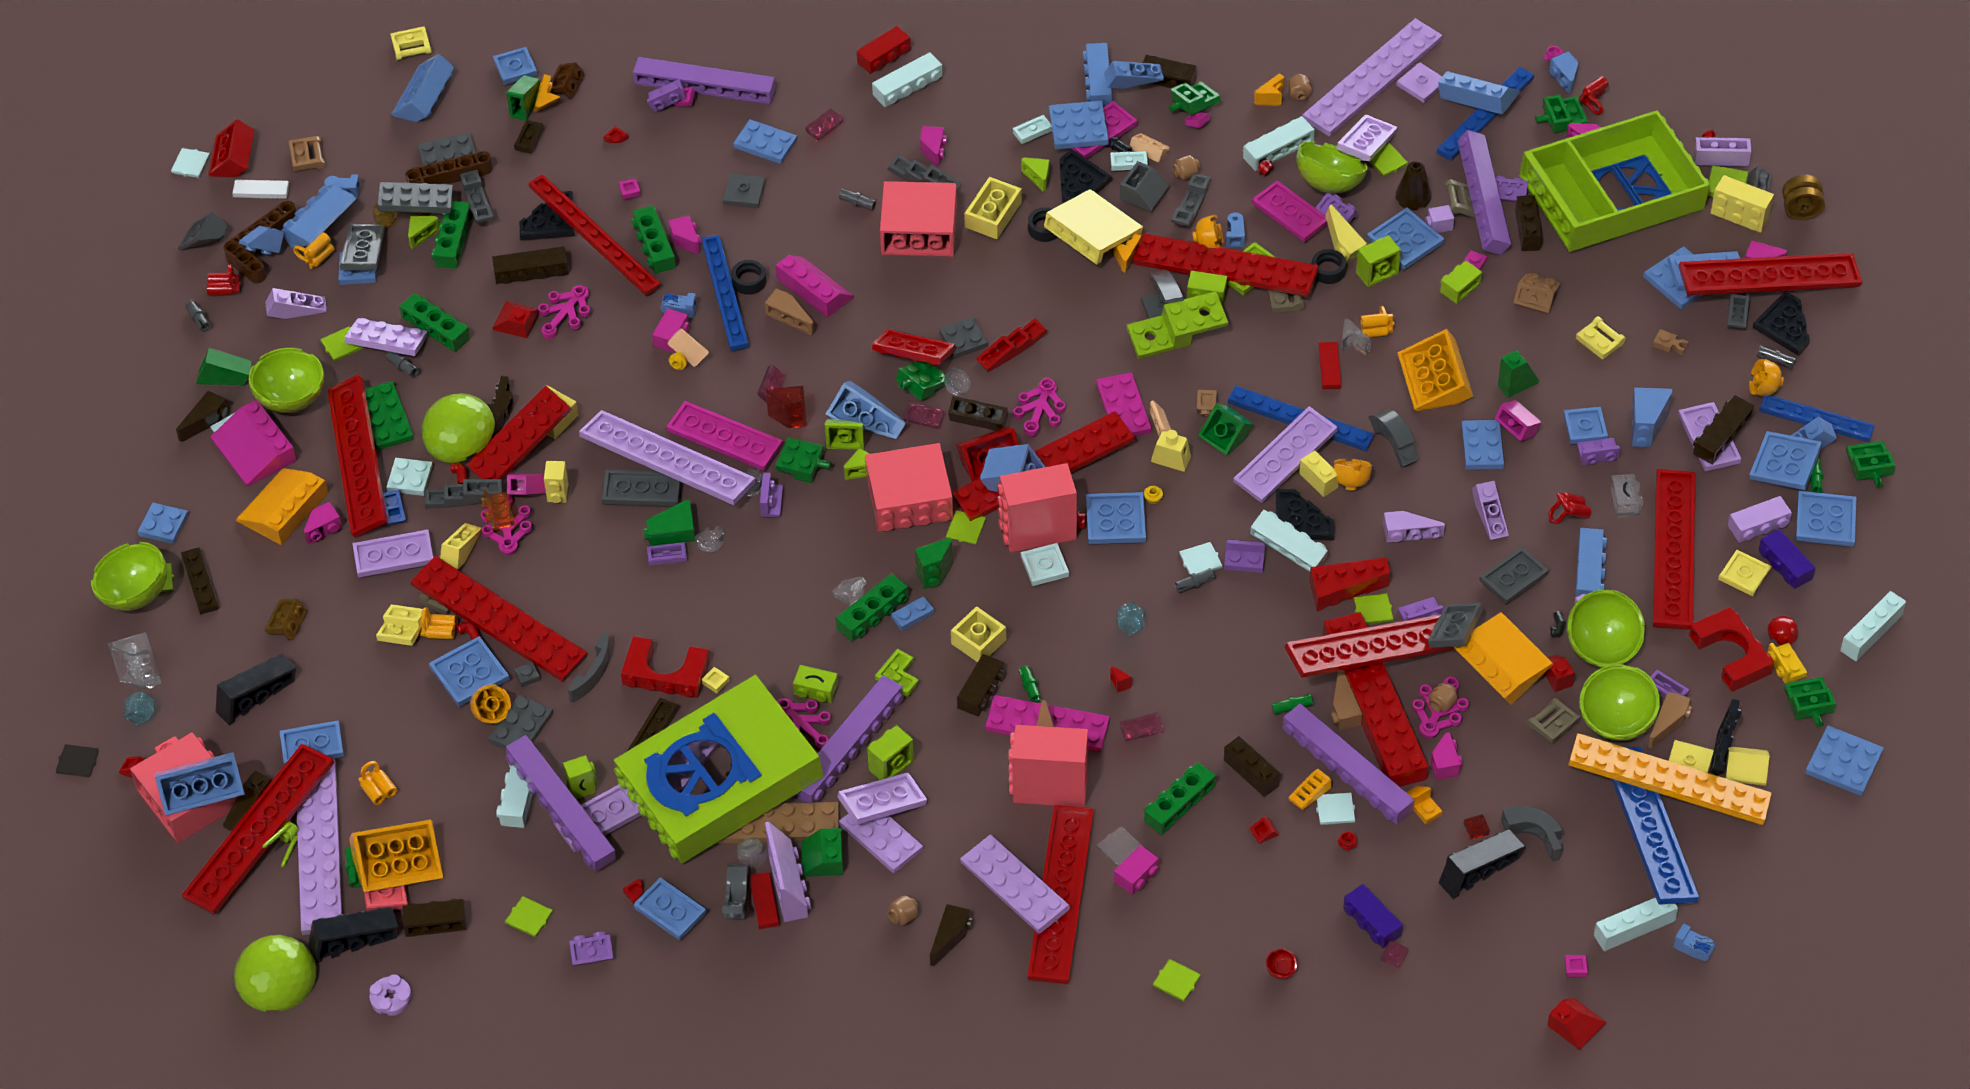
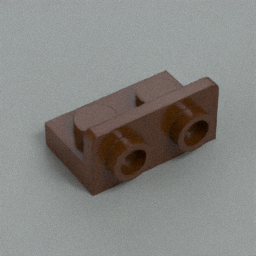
[550,62,584,99]

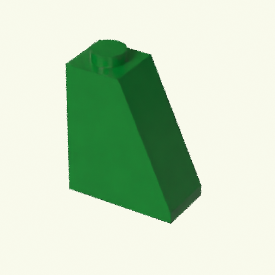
[506,75,540,121]
[196,348,252,386]
[1498,350,1539,398]
[643,499,695,546]

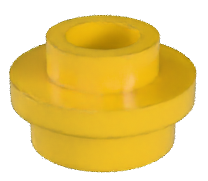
[669,352,687,370]
[1144,486,1163,504]

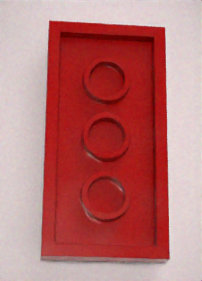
[872,329,955,366]

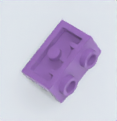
[647,79,686,112]
[1495,176,1528,202]
[1316,193,1359,223]
[1576,438,1620,465]
[760,473,783,517]
[1224,540,1265,573]
[1398,597,1444,621]
[569,932,613,966]

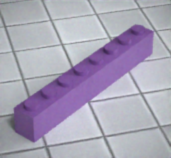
[633,57,776,105]
[1457,130,1511,255]
[794,675,904,803]
[1283,704,1414,825]
[505,735,616,872]

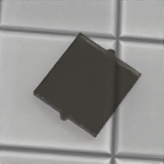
[56,744,99,778]

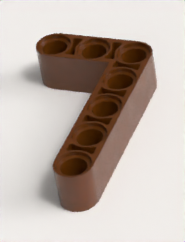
[405,151,493,216]
[223,201,296,283]

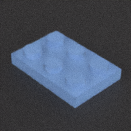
[733,119,797,164]
[1461,420,1504,470]
[280,720,344,765]
[633,877,707,941]

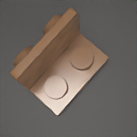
[1513,273,1561,313]

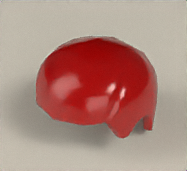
[1768,615,1798,646]
[1266,948,1298,980]

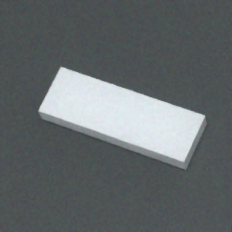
[233,180,289,199]

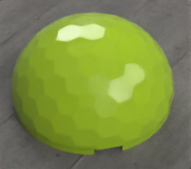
[1296,141,1367,194]
[249,348,324,413]
[421,393,495,463]
[91,542,167,611]
[1567,589,1645,667]
[1580,664,1660,741]
[234,935,317,1012]

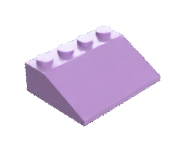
[765,822,811,922]

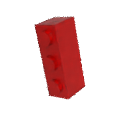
[856,26,911,74]

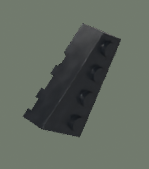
[215,654,296,726]
[1438,829,1524,899]
[308,907,398,963]

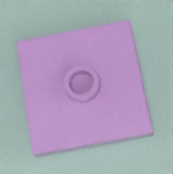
[1397,62,1442,103]

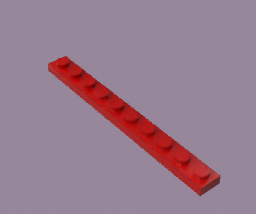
[529,174,660,296]

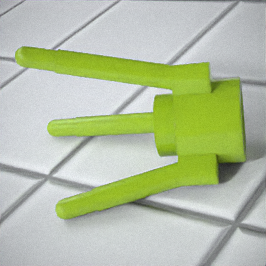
[262,821,299,867]

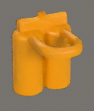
[293,232,335,269]
[1360,306,1395,339]
[420,607,458,639]
[358,761,398,805]

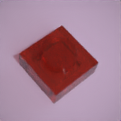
[1463,814,1490,840]

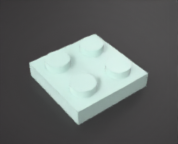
[387,458,433,496]
[1021,543,1069,586]

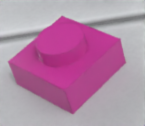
[674,87,695,107]
[1184,112,1210,128]
[618,178,641,200]
[1463,250,1487,271]
[1564,955,1588,977]

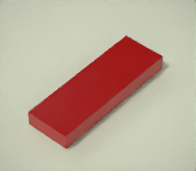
[1318,342,1341,389]
[749,872,779,930]

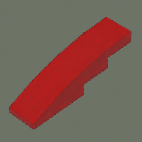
[976,318,1048,371]

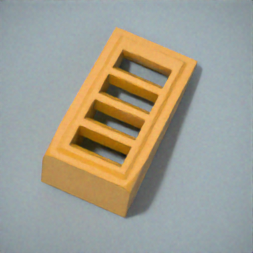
[1288,769,1331,810]

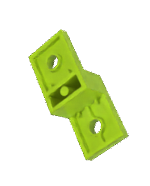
[1126,291,1228,359]

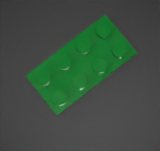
[365,381,414,450]

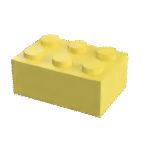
[1711,175,1774,233]
[965,177,1022,239]

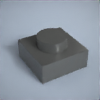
[514,662,540,687]

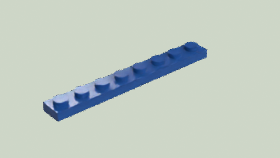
[1437,67,1534,161]
[701,235,749,351]
[1228,385,1374,452]

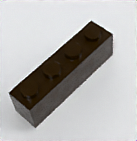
[492,246,569,285]
[1693,395,1754,465]

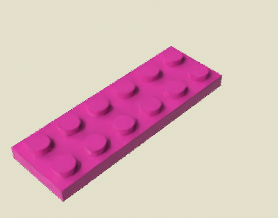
[666,401,783,471]
[985,695,1110,752]

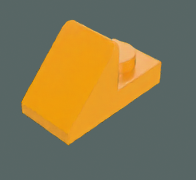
[1254,73,1285,106]
[533,74,560,113]
[1113,234,1141,273]
[1406,786,1442,825]

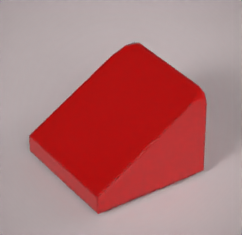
[1110,666,1132,693]
[118,756,144,778]
[1249,816,1280,844]

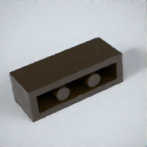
[1143,54,1197,88]
[1515,195,1542,251]
[948,396,1009,431]
[957,654,1006,717]
[1224,736,1280,797]
[402,899,467,937]

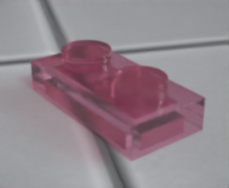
[805,108,843,141]
[757,365,786,405]
[903,402,945,429]
[1120,712,1164,742]

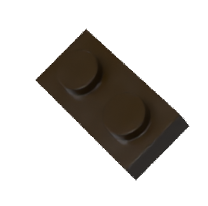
[514,120,544,153]

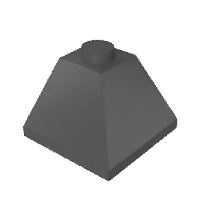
[177,212,228,251]

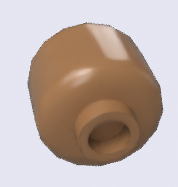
[1288,74,1312,101]
[1172,155,1200,181]
[1428,683,1458,712]
[887,896,918,926]

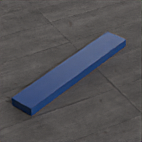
[1759,395,1875,442]

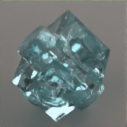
[1116,601,1145,636]
[123,691,155,726]

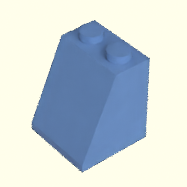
[1630,388,1672,447]
[980,444,1045,492]

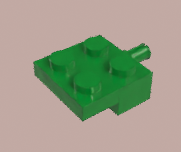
[1169,82,1221,115]
[1535,95,1588,133]
[896,361,950,401]
[775,437,831,483]
[1846,441,1895,488]
[1784,677,1836,727]

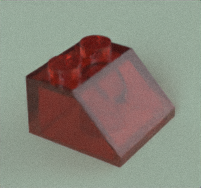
[766,386,807,428]

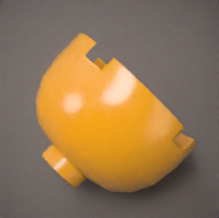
[1193,214,1224,248]
[1749,359,1784,397]
[1334,459,1372,490]
[470,684,511,724]

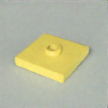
[1718,550,1771,596]
[1669,740,1714,773]

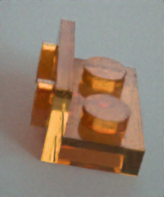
[481,489,515,530]

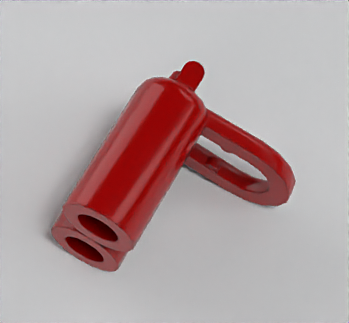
[1579,76,1609,115]
[207,264,241,296]
[1548,492,1591,524]

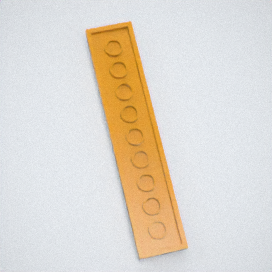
[1568,733,1771,825]

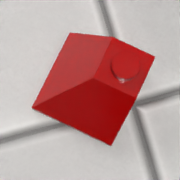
[492,301,539,338]
[1547,998,1606,1051]

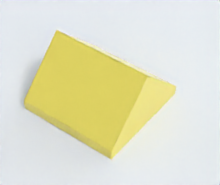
[1726,747,1770,786]

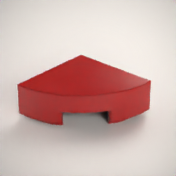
[603,126,629,143]
[622,878,643,904]

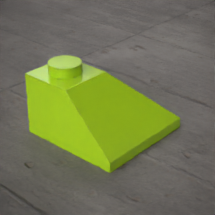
[825,419,864,450]

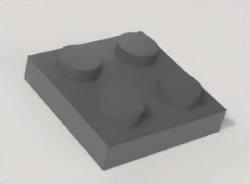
[939,317,988,359]

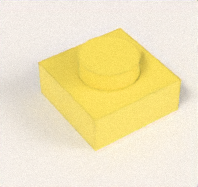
[702,667,730,693]

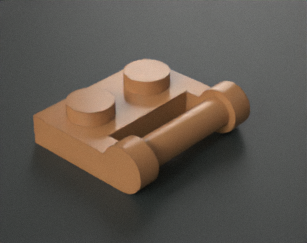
[289,136,326,171]

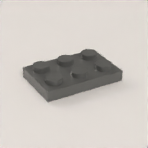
[417,132,475,166]
[1479,547,1549,604]
[1427,603,1483,648]
[488,695,553,750]

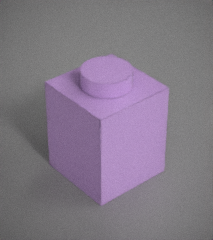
[1425,205,1454,233]

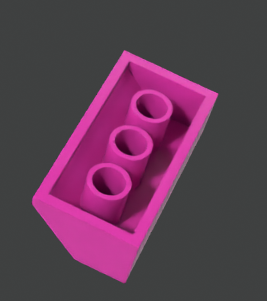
[776,255,854,318]

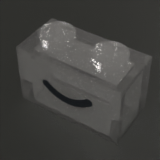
[1610,474,1643,517]

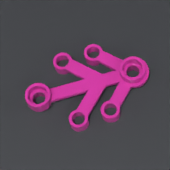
[538,285,590,340]
[1013,378,1066,437]
[481,493,532,555]
[1412,676,1469,739]
[777,698,831,752]

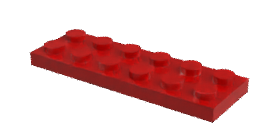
[466,386,572,480]

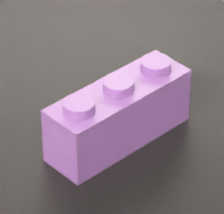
[1694,137,1751,166]
[1728,496,1792,542]

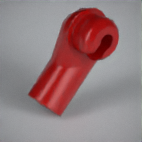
[450,462,467,484]
[456,621,482,640]

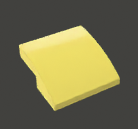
[376,604,423,646]

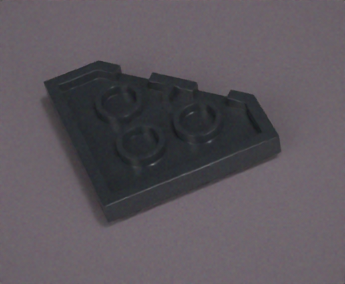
[1060,149,1112,203]
[519,191,575,240]
[1752,291,1810,355]
[1276,489,1334,540]
[1709,698,1742,776]

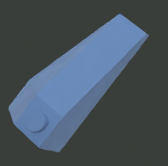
[826,381,906,439]

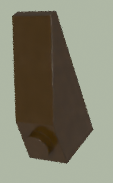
[176,391,229,442]
[223,770,272,831]
[930,904,973,966]

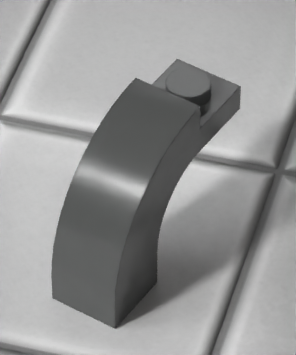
[1368,409,1419,467]
[1501,806,1563,861]
[722,864,749,919]

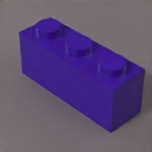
[1758,529,1815,589]
[1343,884,1403,948]

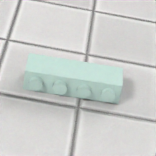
[872,52,942,107]
[1243,116,1314,171]
[1250,510,1328,572]
[1840,591,1906,661]
[496,765,533,828]
[1594,897,1678,951]

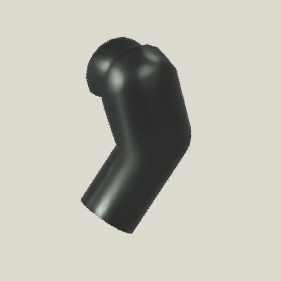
[1550,611,1566,638]

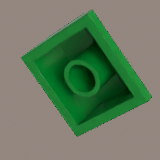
[1198,404,1254,456]
[915,537,953,589]
[801,828,843,877]

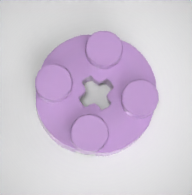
[369,974,412,1016]

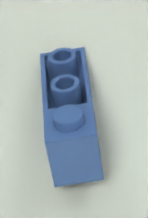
[1104,61,1164,89]

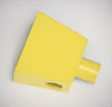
[1151,430,1191,472]

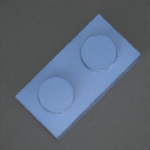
[891,596,934,631]

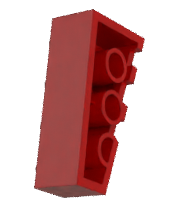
[1309,557,1390,612]

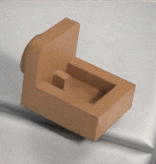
[1197,390,1216,416]

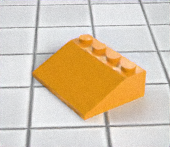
[1397,329,1473,411]
[236,468,328,545]
[1454,612,1553,705]
[349,820,443,893]

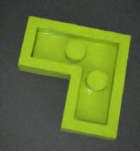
[875,649,919,697]

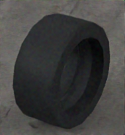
[1028,208,1058,242]
[1311,249,1346,284]
[731,260,766,295]

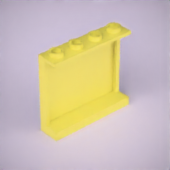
[1044,189,1143,265]

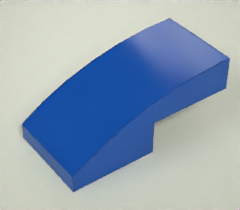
[383,489,406,526]

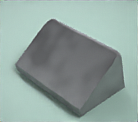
[1747,166,1772,192]

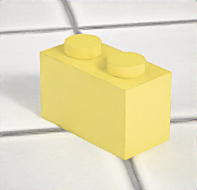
[1299,451,1339,497]
[544,461,569,503]

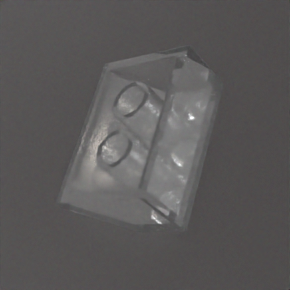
[108,632,162,689]

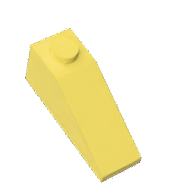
[1325,205,1367,263]
[440,523,482,570]

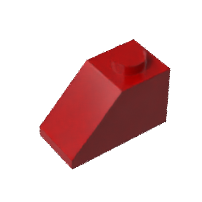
[1544,655,1575,692]

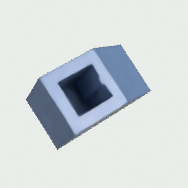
[1549,51,1578,93]
[239,226,284,255]
[1791,417,1837,449]

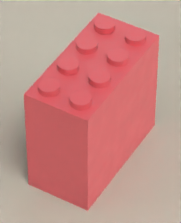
[880,181,957,256]
[865,443,953,532]
[997,463,1077,552]
[1008,725,1088,807]
[130,732,237,844]

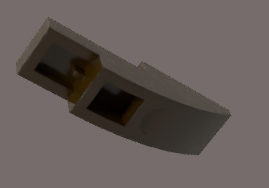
[487,376,514,440]

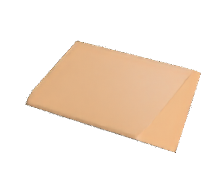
[1129,133,1170,162]
[667,328,709,367]
[1150,400,1171,437]

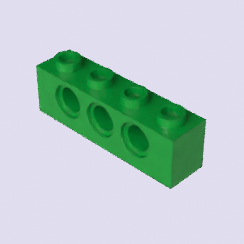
[432,201,472,269]
[631,205,676,274]
[399,293,470,353]
[836,573,908,642]
[1144,762,1216,835]

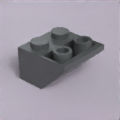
[1120,161,1169,212]

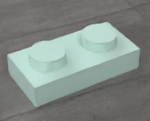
[1013,115,1052,144]
[1111,151,1147,171]

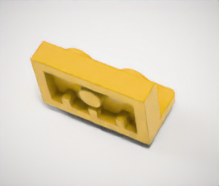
[1767,643,1807,683]

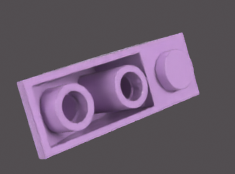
[265,288,327,319]
[1471,481,1509,540]
[1383,511,1445,542]

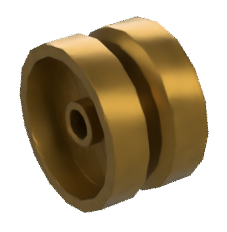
[1782,175,1825,220]

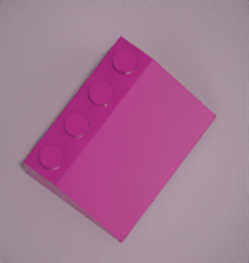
[210,400,296,487]

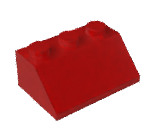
[208,119,254,177]
[956,427,1019,482]

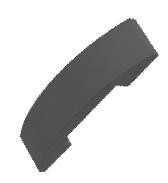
[460,170,494,223]
[1171,173,1211,226]
[568,632,610,702]

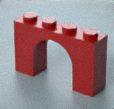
[1689,607,1774,692]
[621,636,710,698]

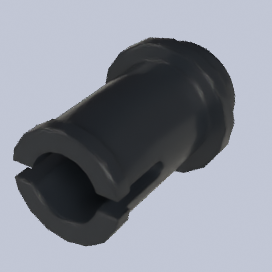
[1109,137,1132,152]

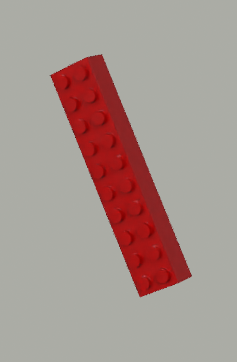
[1323,612,1428,787]

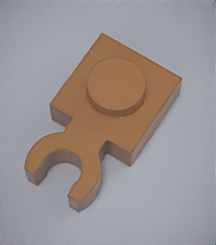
[1653,329,1688,355]

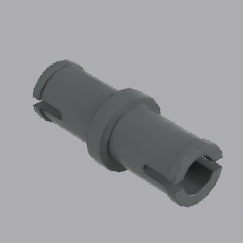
[839,188,876,211]
[185,300,211,332]
[1756,345,1796,369]
[386,351,419,378]
[1174,568,1215,593]

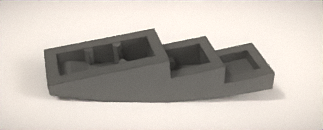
[887,154,962,190]
[1148,269,1184,304]
[1727,292,1750,329]
[425,479,502,509]

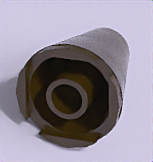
[1395,161,1432,211]

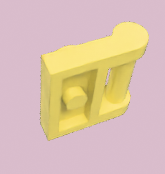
[390,26,431,60]
[1576,316,1626,360]

